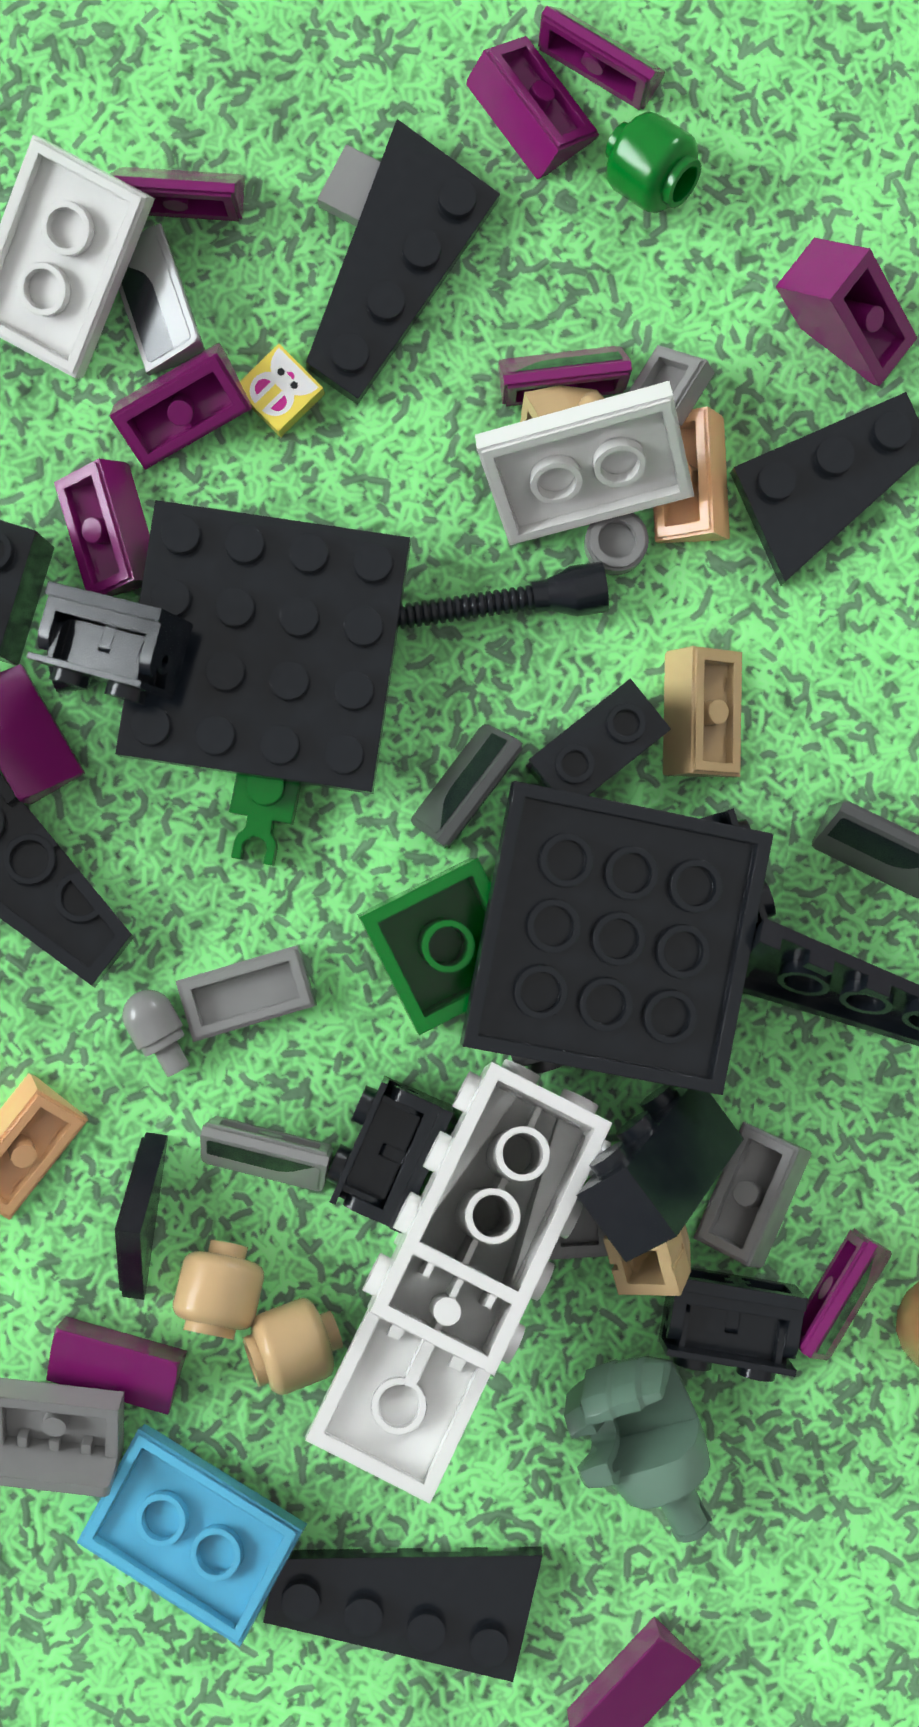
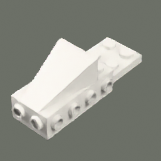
[305,1059,612,1504]

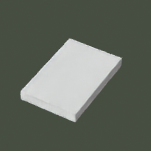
[0,135,155,378]
[475,381,694,545]

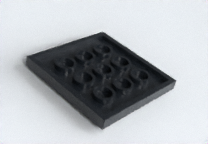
[115,500,411,794]
[460,781,773,1095]

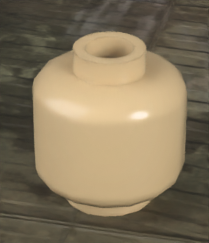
[173,1240,264,1340]
[242,1298,343,1395]

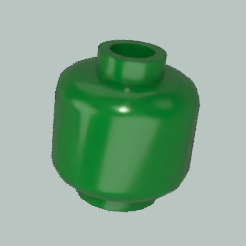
[605,111,702,213]

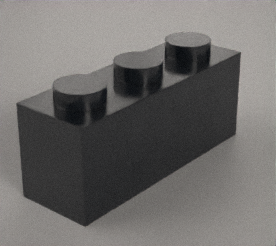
[576,1085,744,1262]

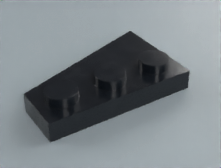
[730,392,919,586]

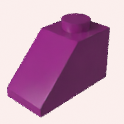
[776,237,917,386]

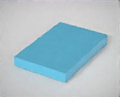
[77,1424,307,1647]

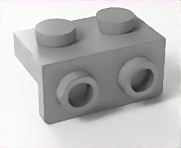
[0,1378,124,1497]

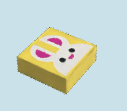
[240,344,325,438]

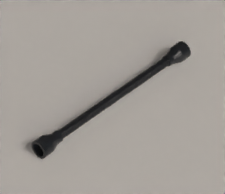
[47,561,609,693]

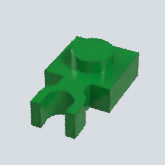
[229,774,301,866]

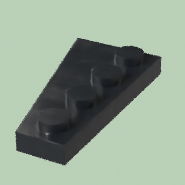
[306,119,500,405]
[0,774,134,988]
[743,918,919,1046]
[263,1546,543,1682]

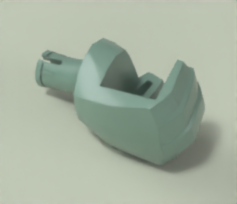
[564,1356,712,1543]

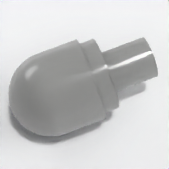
[122,990,190,1077]

